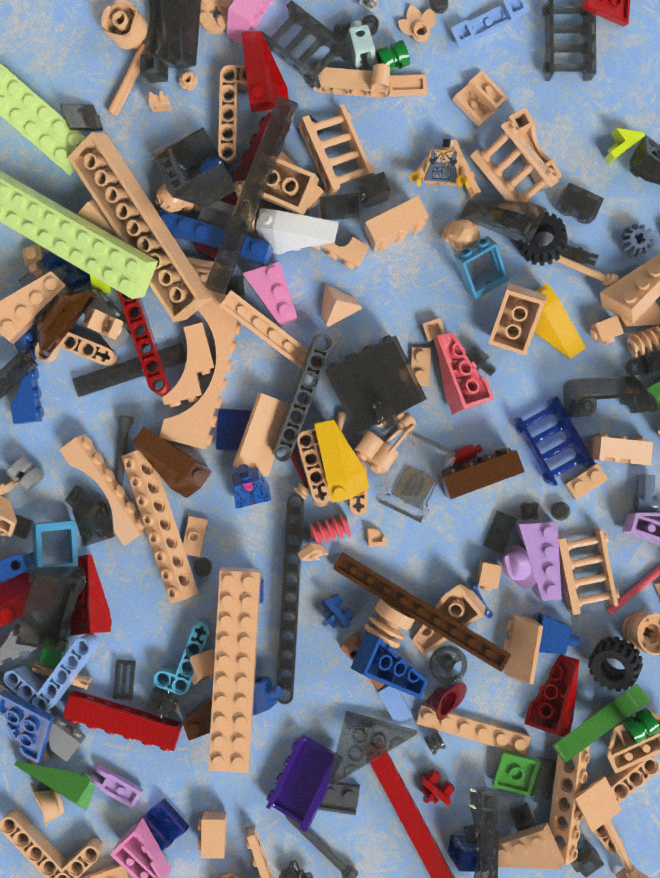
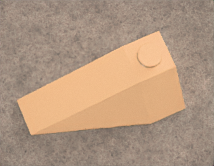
[412,584,486,655]

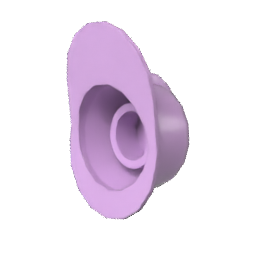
[501,545,536,589]

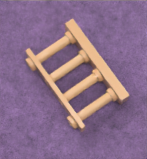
[298,104,374,197]
[470,121,559,216]
[558,528,619,615]

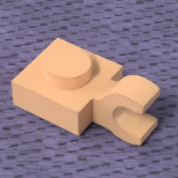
[21,244,46,278]
[422,318,446,354]

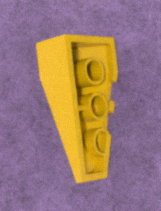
[534,283,586,359]
[314,419,369,503]

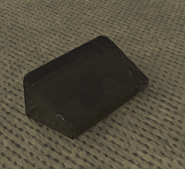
[483,510,517,554]

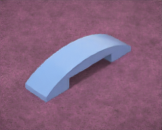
[450,0,529,47]

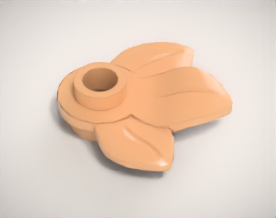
[398,5,436,42]

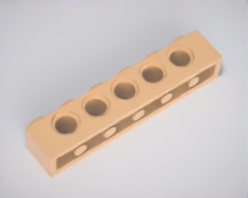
[549,746,590,865]

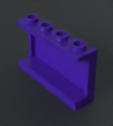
[266,735,344,833]

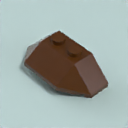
[37,290,97,356]

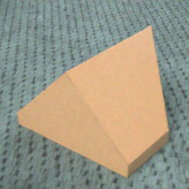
[321,283,362,327]

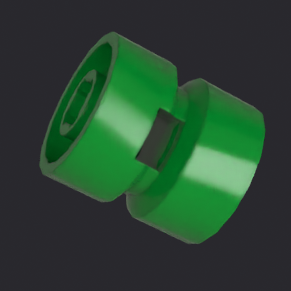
[375,40,410,73]
[622,707,660,744]

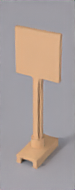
[574,776,650,878]

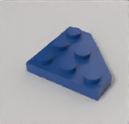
[0,690,54,764]

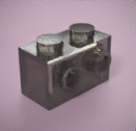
[358,171,391,208]

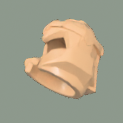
[155,179,196,217]
[442,219,481,254]

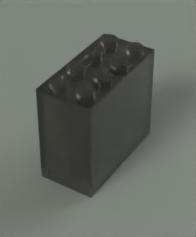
[325,334,427,434]

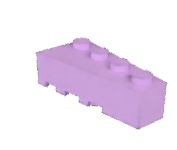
[514,520,562,601]

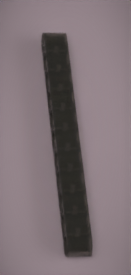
[276,493,305,704]

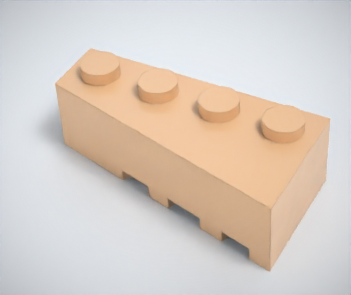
[600,254,660,323]
[0,271,69,344]

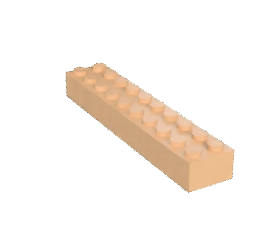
[67,132,212,322]
[208,567,261,773]

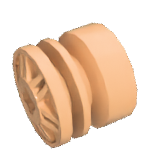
[364,598,415,648]
[622,611,660,656]

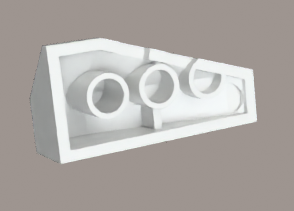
[256,208,339,255]

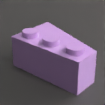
[622,513,660,545]

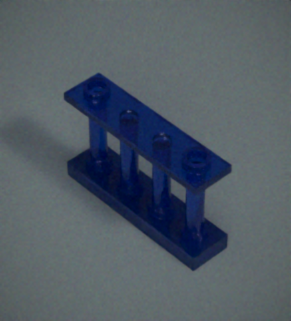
[513,396,595,486]

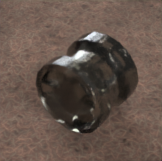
[424,730,447,755]

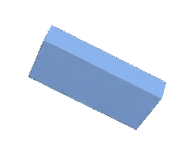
[377,685,413,725]

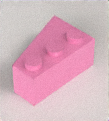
[226,0,274,46]
[243,262,298,326]
[110,817,171,878]

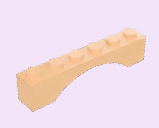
[59,434,146,546]

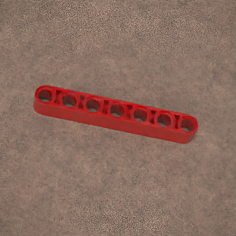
[117,291,170,396]

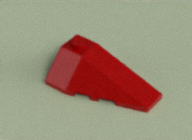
[242,31,290,112]
[70,554,112,636]
[524,655,580,737]

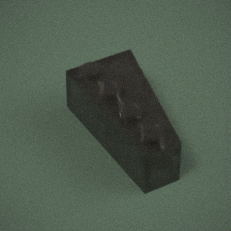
[160,0,201,69]

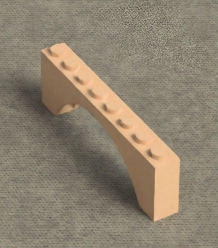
[160,290,242,449]

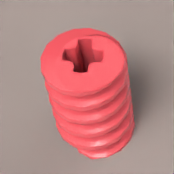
[309,514,351,545]

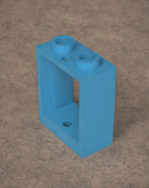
[454,236,509,300]
[32,520,78,574]

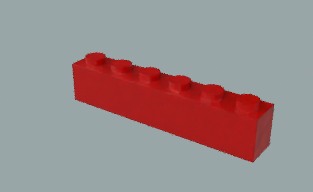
[63,690,183,751]

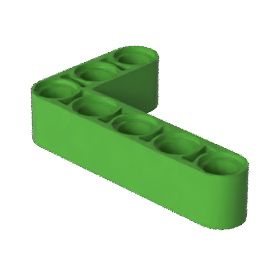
[552,684,650,763]

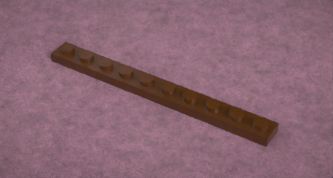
[333,552,511,672]

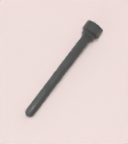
[116,416,134,487]
[286,816,358,878]

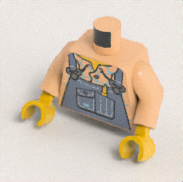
[409,139,470,189]

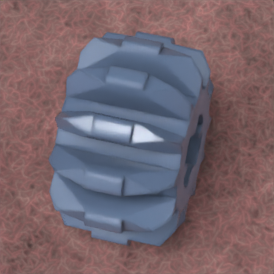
[619,224,654,257]

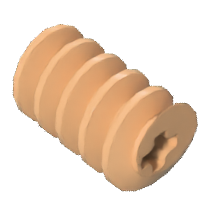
[627,325,660,358]

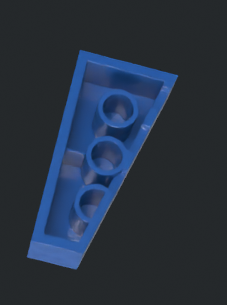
[351,631,428,699]

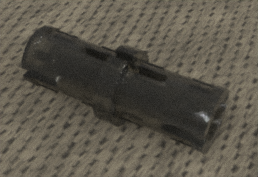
[560,245,599,266]

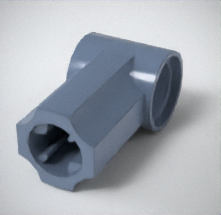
[633,475,658,512]

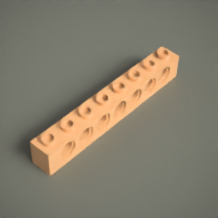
[121,450,199,603]

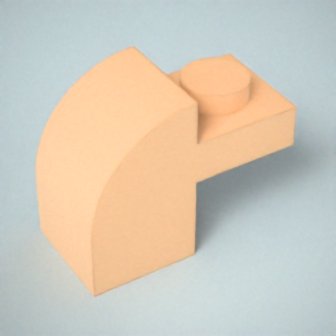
[82,307,123,340]

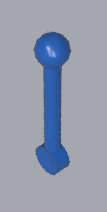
[471,582,493,618]

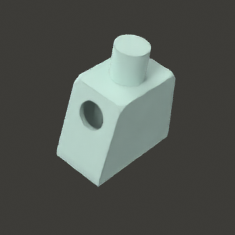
[349,20,375,71]

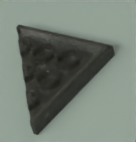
[328,710,418,786]

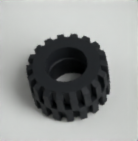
[517,211,568,266]
[588,636,643,692]

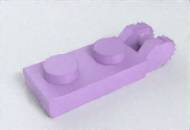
[90,764,143,809]

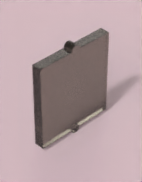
[60,103,103,131]

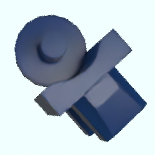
[320,594,355,629]

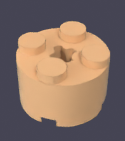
[101,0,148,49]

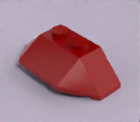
[0,572,60,628]

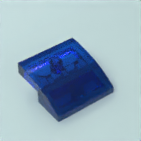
[216,409,252,451]
[134,798,190,851]

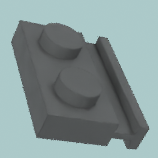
[319,781,360,815]

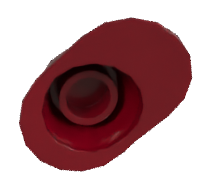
[426,682,467,721]

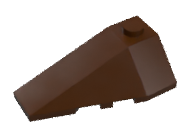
[133,426,212,498]

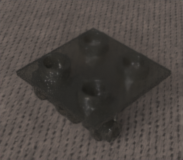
[72,500,115,546]

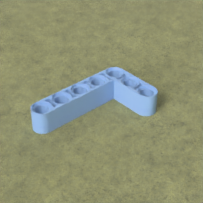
[4,633,99,711]

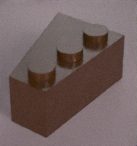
[182,695,212,740]

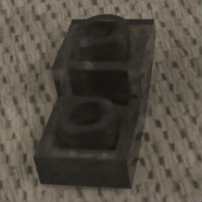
[509,802,536,832]

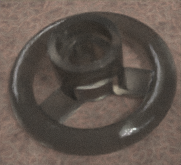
[429,645,467,684]

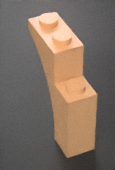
[162,322,215,408]

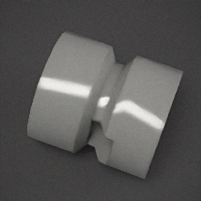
[6,456,45,492]

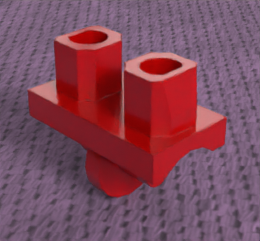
[420,768,455,806]

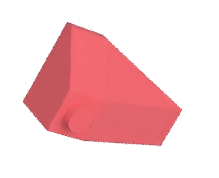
[435,332,494,415]

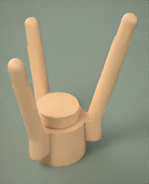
[377,412,416,454]

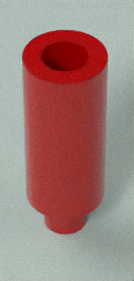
[443,444,482,467]

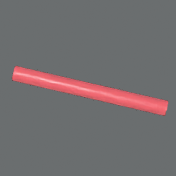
[606,565,660,615]

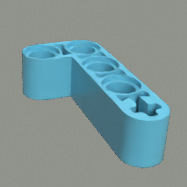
[153,619,212,695]

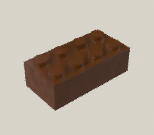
[438,447,525,499]

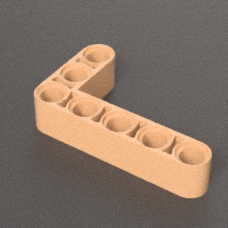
[218,65,248,166]
[582,757,659,853]
[0,809,103,878]

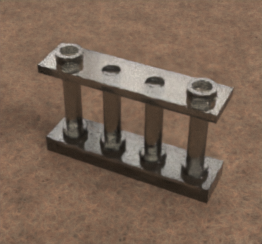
[262,0,350,89]
[542,0,596,81]

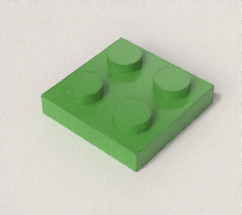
[492,749,541,796]

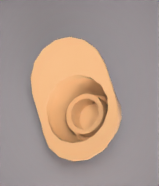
[30,783,64,828]

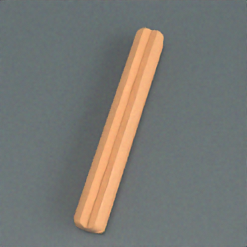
[108,44,150,116]

